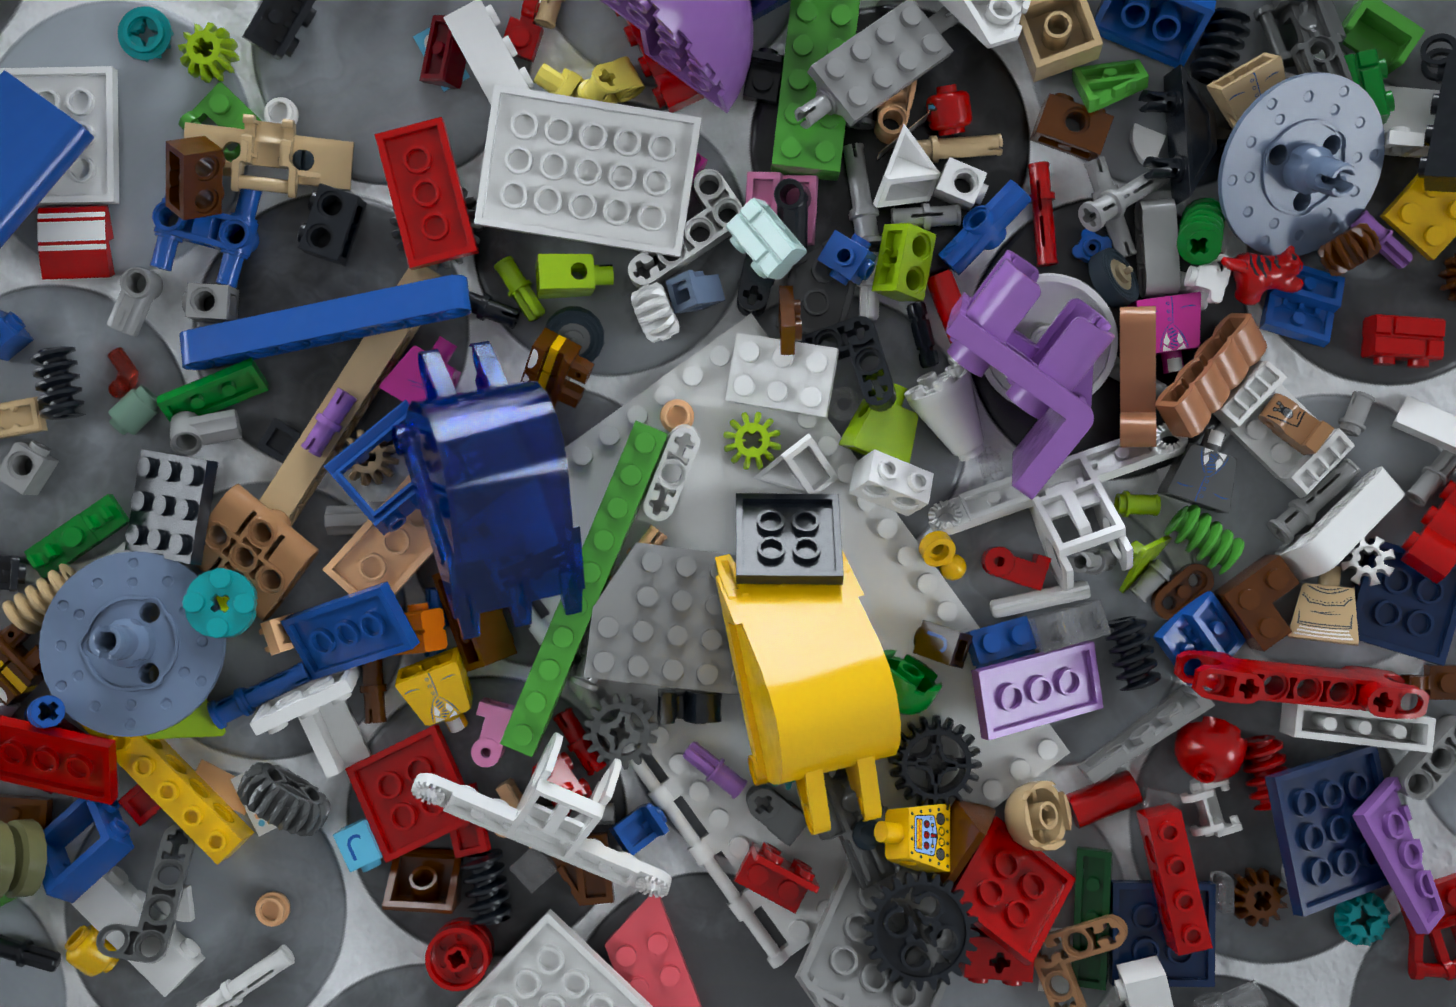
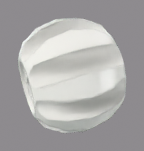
[1340,536,1396,586]

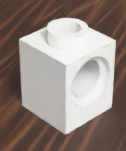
[932,157,989,211]

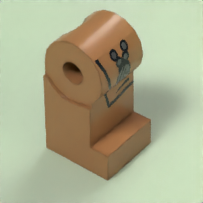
[1258,393,1335,455]

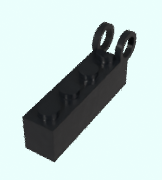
[1418,33,1456,192]

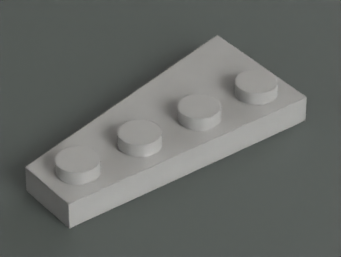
[1077,685,1215,783]

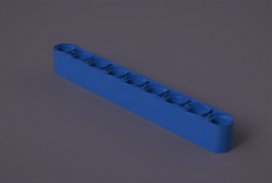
[179,275,472,370]

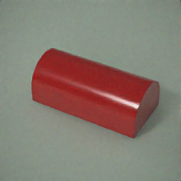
[927,270,961,344]
[1066,770,1143,829]

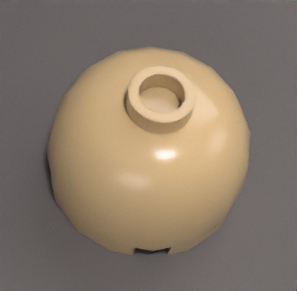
[1004,781,1072,851]

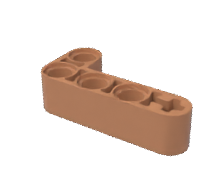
[1120,306,1156,447]

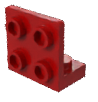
[734,842,820,914]

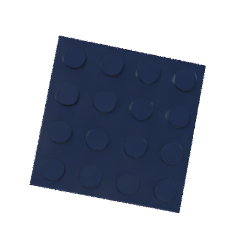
[1265,745,1389,917]

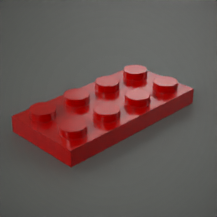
[374,117,479,270]
[0,715,118,805]

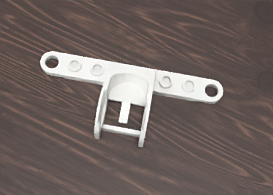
[928,423,1188,591]
[411,732,672,898]

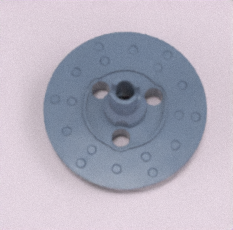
[1218,72,1385,256]
[39,551,226,737]

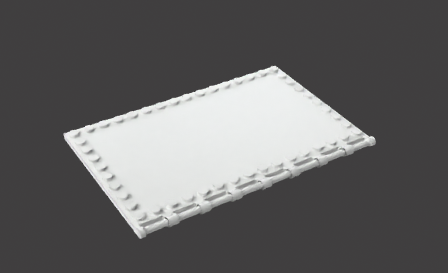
[456,313,1070,969]

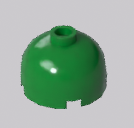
[884,649,943,715]

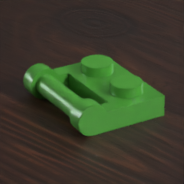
[178,81,262,162]

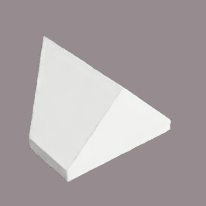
[873,124,941,208]
[753,433,838,494]

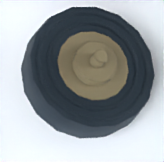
[1088,248,1139,309]

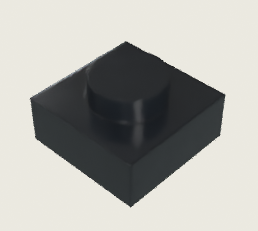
[256,418,301,464]

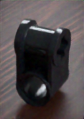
[737,253,775,318]

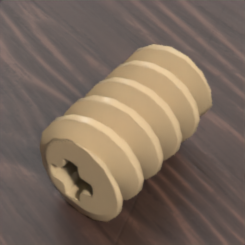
[2,563,76,634]

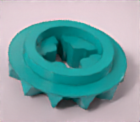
[118,6,174,62]
[1334,892,1391,946]

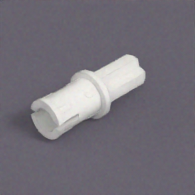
[856,252,880,321]

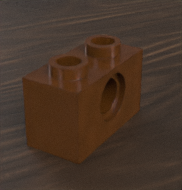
[1030,93,1114,161]

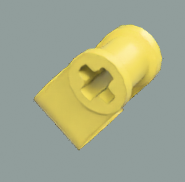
[578,56,645,103]

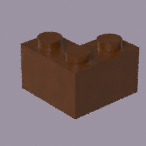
[1213,554,1300,652]

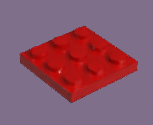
[345,724,471,863]
[951,816,1076,966]

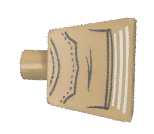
[1288,566,1359,646]

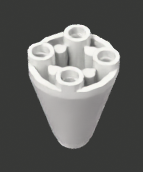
[904,362,985,462]

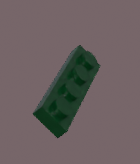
[1072,846,1113,991]

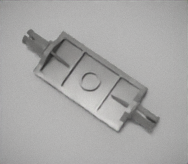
[794,0,958,129]

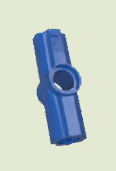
[938,179,1031,276]

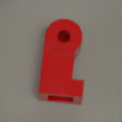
[981,546,1052,591]

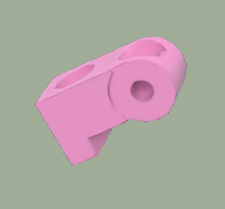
[471,697,515,768]

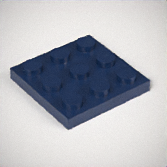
[1355,538,1456,666]
[1109,880,1216,987]

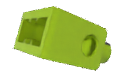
[535,254,614,299]
[839,383,918,464]

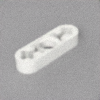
[643,424,700,521]

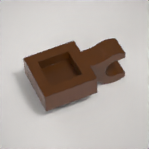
[1400,665,1456,700]

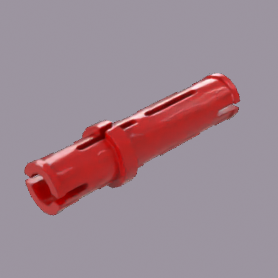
[1028,161,1059,267]

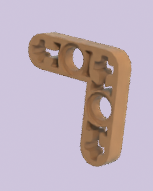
[1034,914,1128,1007]

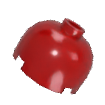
[1174,716,1248,783]

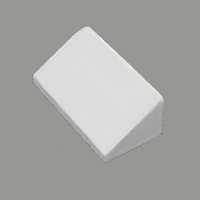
[1391,395,1456,454]

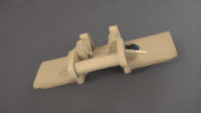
[184,114,354,198]

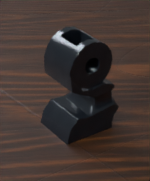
[657,689,722,724]

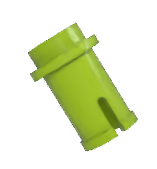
[1114,490,1161,518]

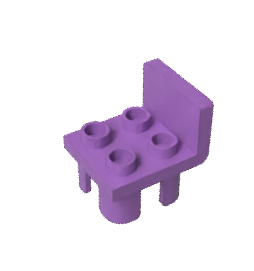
[945,250,1115,500]

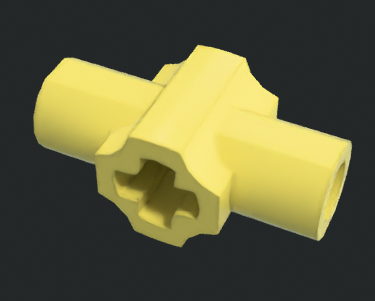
[533,63,584,98]

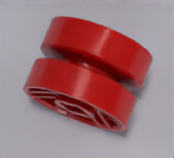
[425,917,495,991]

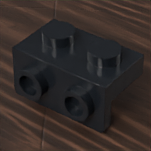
[242,0,317,60]

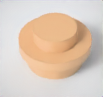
[660,399,694,432]
[255,891,290,927]

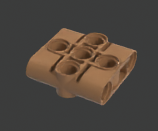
[195,483,319,622]

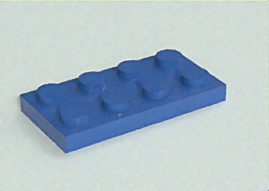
[280,581,420,680]

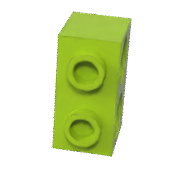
[872,223,936,302]

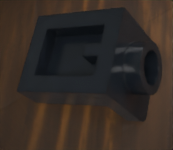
[743,48,784,105]

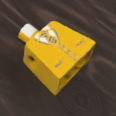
[395,647,473,733]

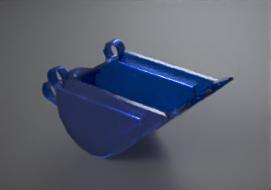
[392,341,585,640]

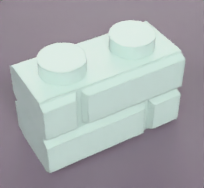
[726,198,807,280]

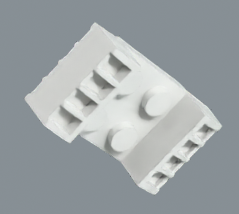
[1213,361,1355,499]

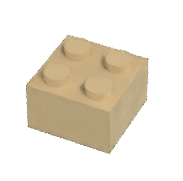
[1018,0,1103,82]

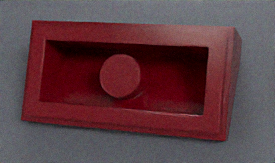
[419,15,467,89]

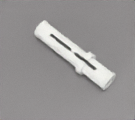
[196,944,295,1007]

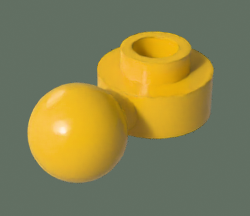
[919,531,967,581]

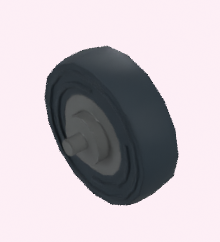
[545,306,604,362]

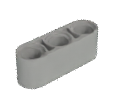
[1134,198,1180,298]
[1390,714,1456,800]

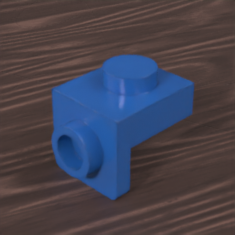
[609,803,670,856]

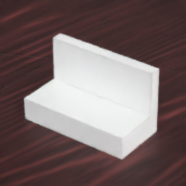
[298,700,372,779]

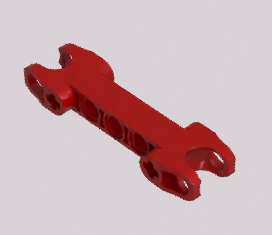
[1173,650,1430,719]

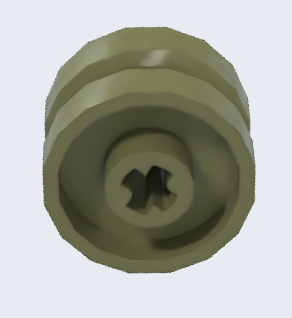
[0,819,47,898]

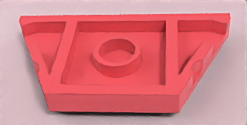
[605,894,702,1007]

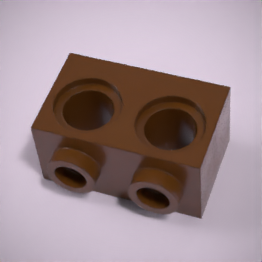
[165,136,225,220]

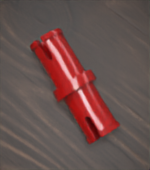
[552,707,607,776]

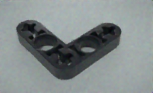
[795,316,897,412]

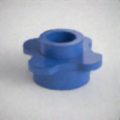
[1072,228,1112,263]

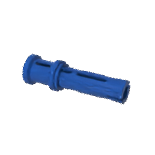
[207,661,313,729]
[24,695,65,728]

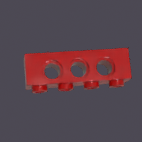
[1136,803,1213,956]

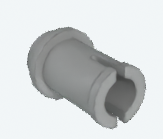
[1338,391,1375,437]
[1129,559,1173,603]

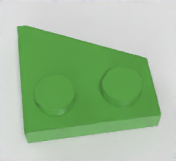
[1072,59,1149,113]

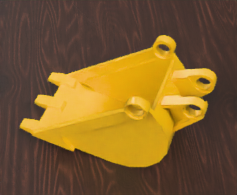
[715,550,901,835]

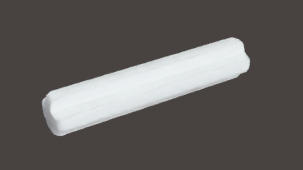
[990,580,1091,618]

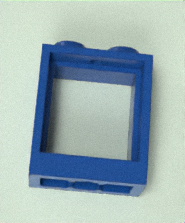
[42,798,135,903]

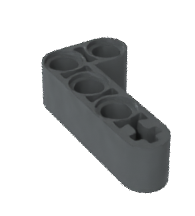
[96,824,195,963]

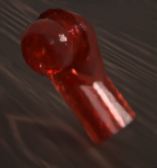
[107,347,139,399]

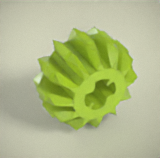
[178,22,240,83]
[723,412,781,470]

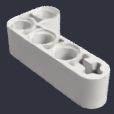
[628,169,743,289]
[1275,466,1405,581]

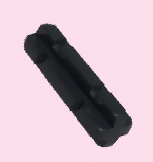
[906,301,939,368]

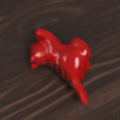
[1221,245,1304,305]

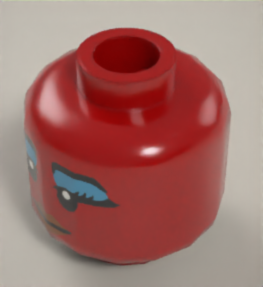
[926,84,972,136]

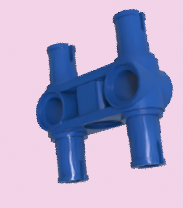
[150,189,263,289]

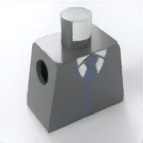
[1157,429,1237,513]

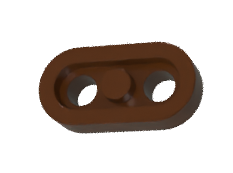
[1151,563,1214,620]

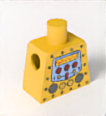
[874,804,950,873]

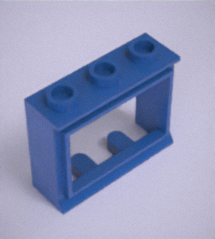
[324,400,465,535]

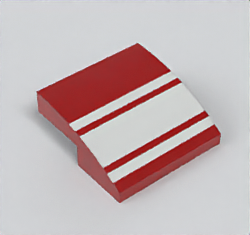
[37,205,115,280]

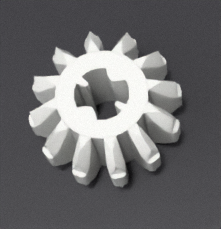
[631,282,680,343]

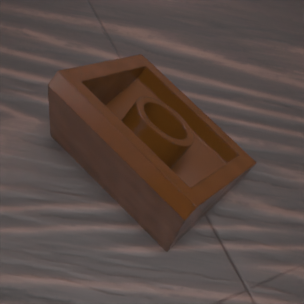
[936,799,997,884]
[382,848,464,914]

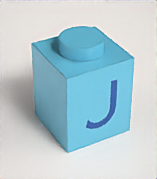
[333,817,383,873]

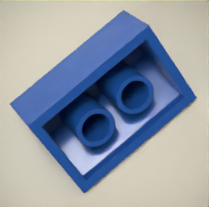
[1094,0,1216,68]

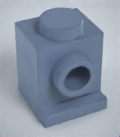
[666,270,725,314]

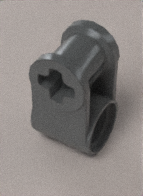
[746,784,807,847]

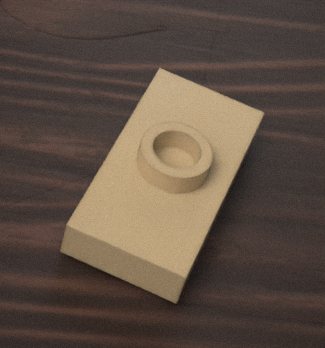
[0,396,48,439]

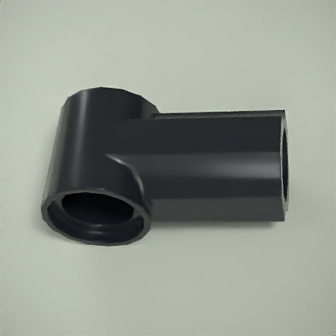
[774,178,811,248]

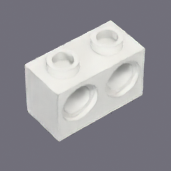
[849,449,934,516]

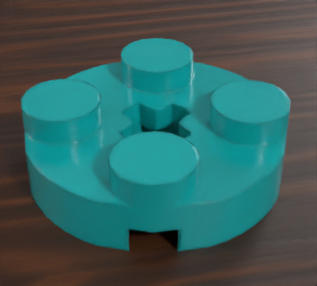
[182,568,258,639]

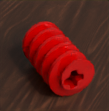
[1243,735,1289,811]

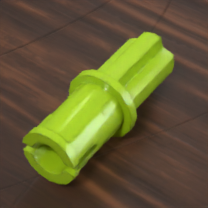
[494,256,545,322]

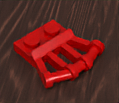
[1397,873,1456,981]

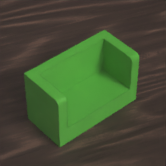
[1342,0,1425,74]

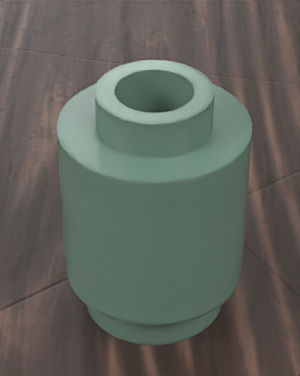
[108,385,158,435]

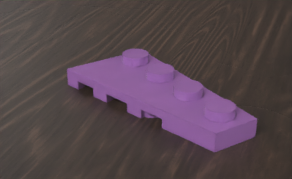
[1352,777,1445,934]

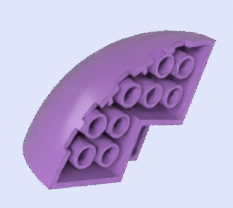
[600,0,754,113]

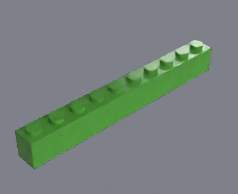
[500,421,669,757]

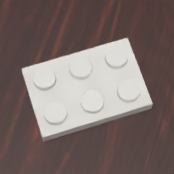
[725,333,839,418]
[250,666,362,736]

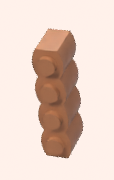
[1155,313,1267,438]

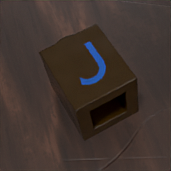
[913,620,973,669]

